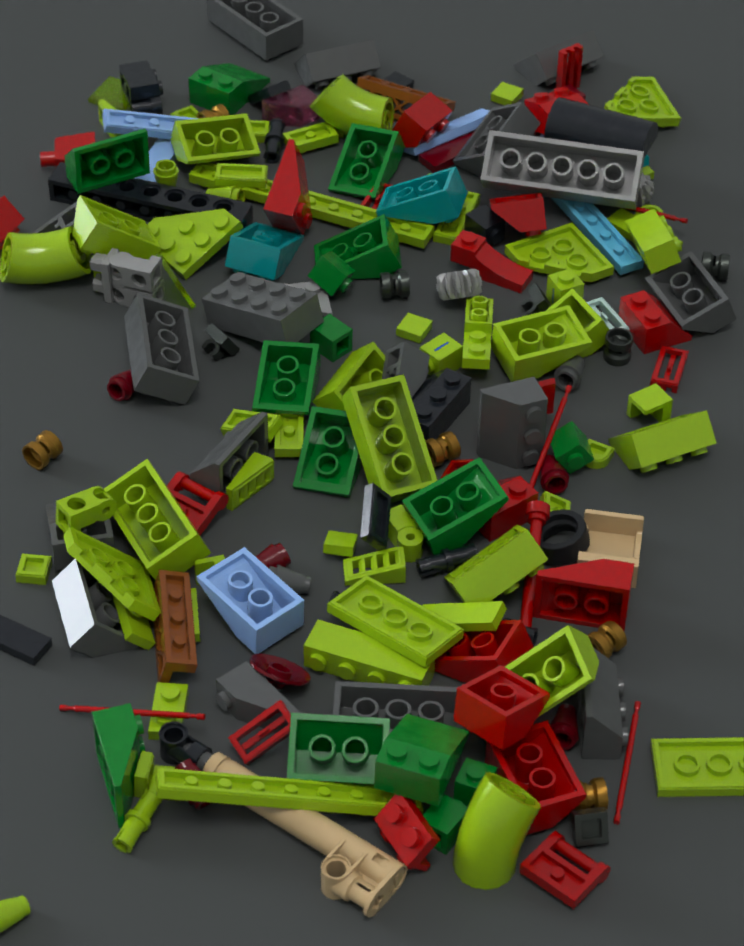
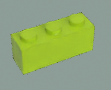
[625,209,682,274]

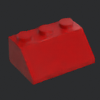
[485,720,586,835]

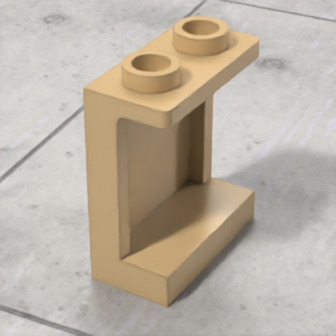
[577,509,644,588]

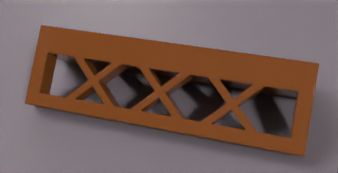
[357,75,456,120]
[153,570,197,683]

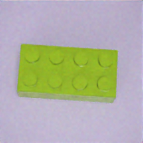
[341,374,437,503]
[104,459,211,580]

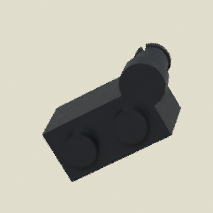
[119,60,163,114]

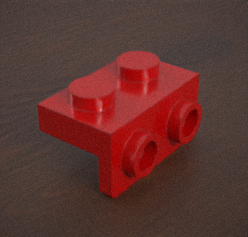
[374,794,440,871]

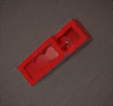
[450,230,533,294]

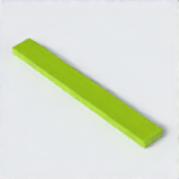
[155,768,424,816]

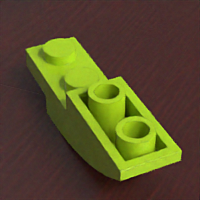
[462,296,494,370]

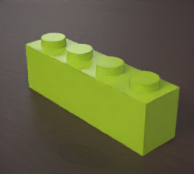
[303,619,435,686]

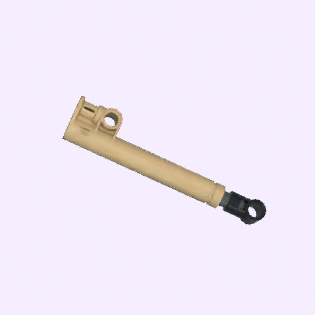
[159,721,408,918]

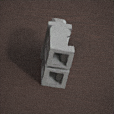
[90,248,166,307]

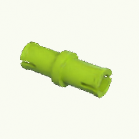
[112,788,163,853]

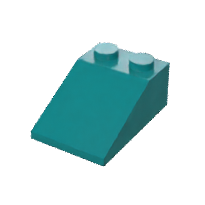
[376,166,468,224]
[225,222,304,281]

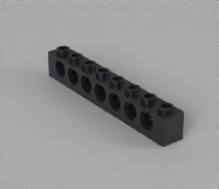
[48,162,253,230]

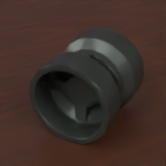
[701,252,730,280]
[380,271,410,299]
[603,328,633,367]

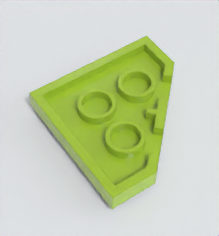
[604,77,681,128]
[147,209,244,280]
[504,222,614,282]
[63,527,161,621]

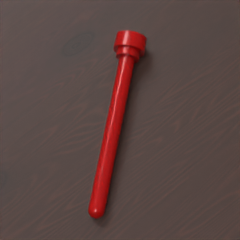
[520,500,550,628]

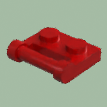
[167,471,229,536]
[520,831,611,909]

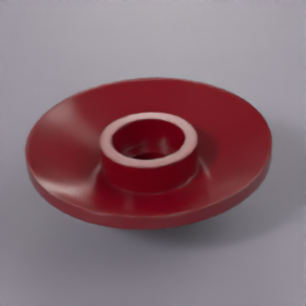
[250,654,311,689]

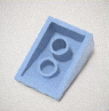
[197,547,304,654]

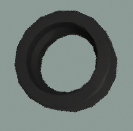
[540,509,590,565]

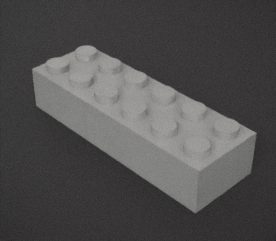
[480,130,644,210]

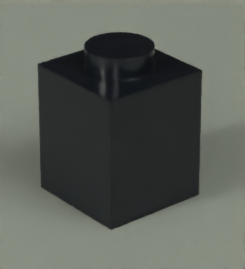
[464,204,505,246]

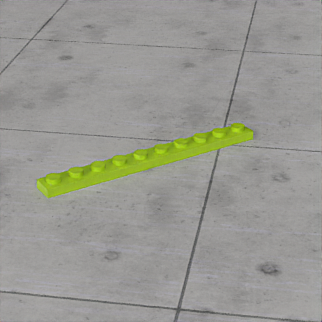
[189,162,434,249]

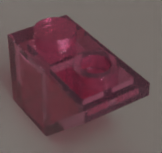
[262,85,320,127]

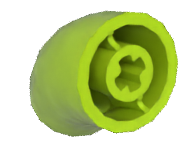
[310,74,394,134]
[0,226,92,285]
[453,772,541,890]

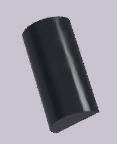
[544,97,658,157]

